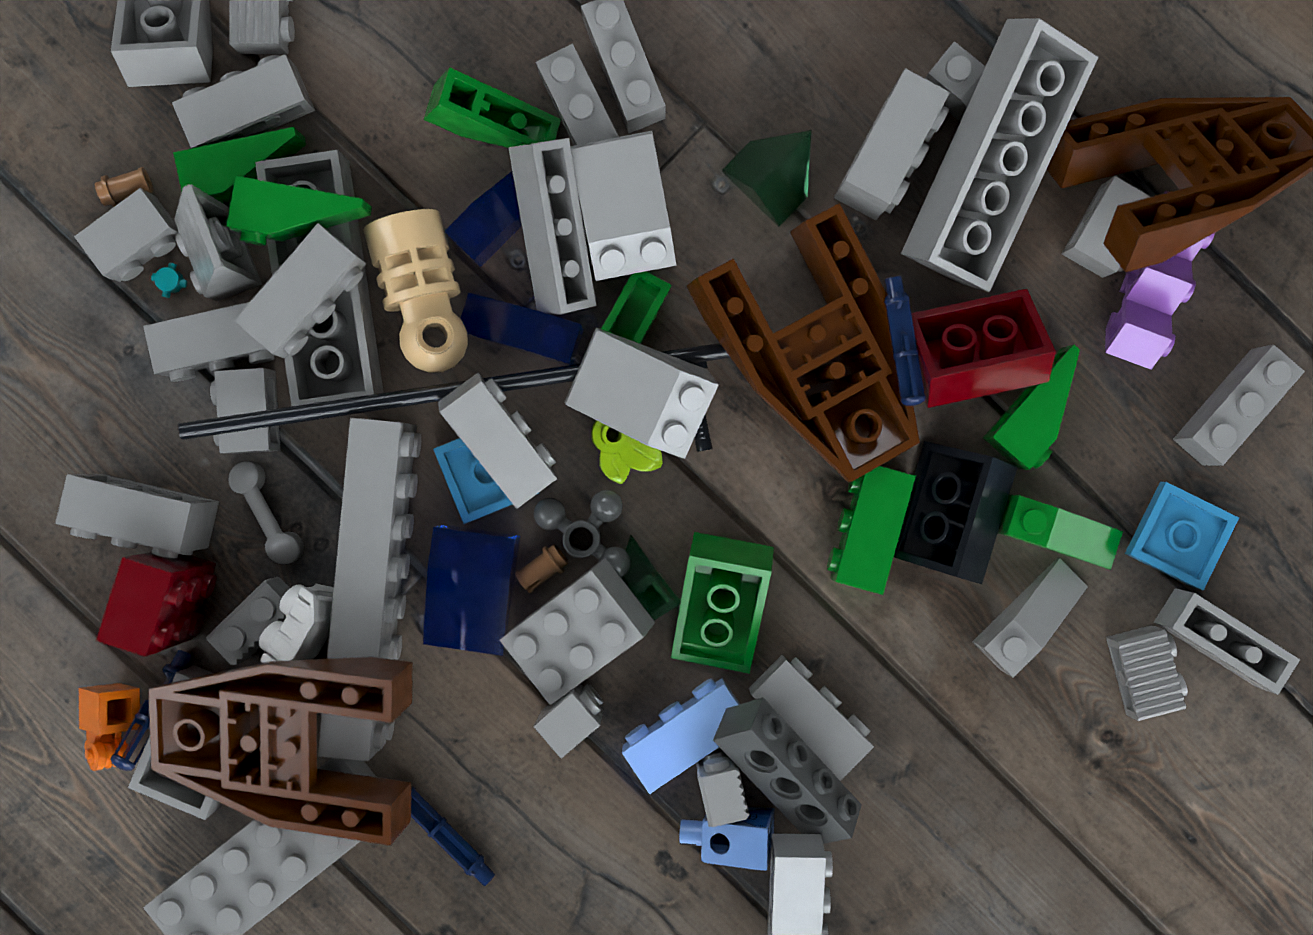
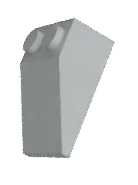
[111,0,213,87]
[570,131,677,281]
[174,184,262,302]
[565,327,719,459]

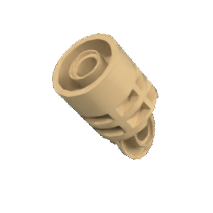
[363,209,468,373]

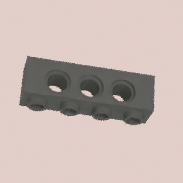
[713,698,862,844]

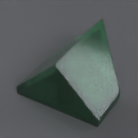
[722,130,812,227]
[621,534,681,621]

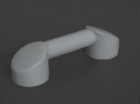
[228,461,304,564]

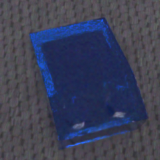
[423,525,521,656]

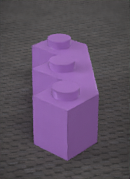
[1105,191,1215,370]

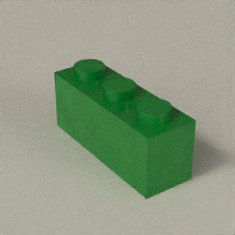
[827,466,916,595]

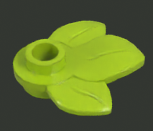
[591,420,663,484]

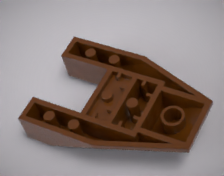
[1047,97,1313,272]
[686,203,920,482]
[148,657,413,846]

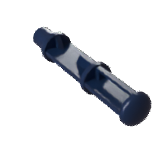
[884,276,926,406]
[110,650,193,771]
[411,786,495,886]

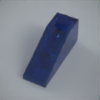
[444,171,522,268]
[460,292,584,366]

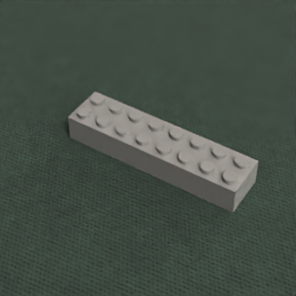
[318,418,421,761]

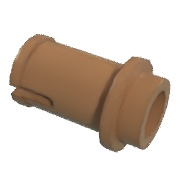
[95,167,153,207]
[515,544,569,593]

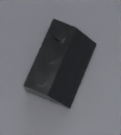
[894,441,1017,584]

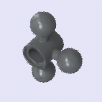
[534,490,631,577]

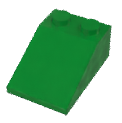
[671,532,774,674]

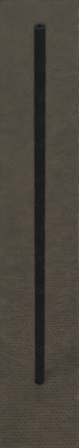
[178,343,731,440]

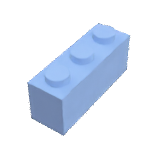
[622,678,740,794]

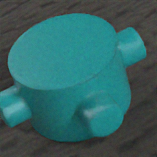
[151,263,188,298]

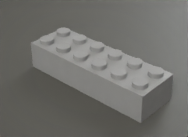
[901,18,1098,292]
[255,150,384,406]
[143,758,376,935]

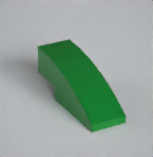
[601,271,672,345]

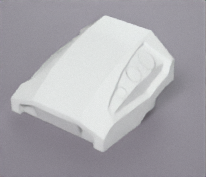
[259,584,334,663]

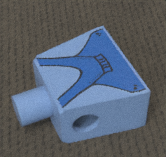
[679,807,775,871]

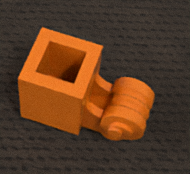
[79,683,140,771]

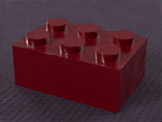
[911,288,1056,408]
[96,552,217,657]

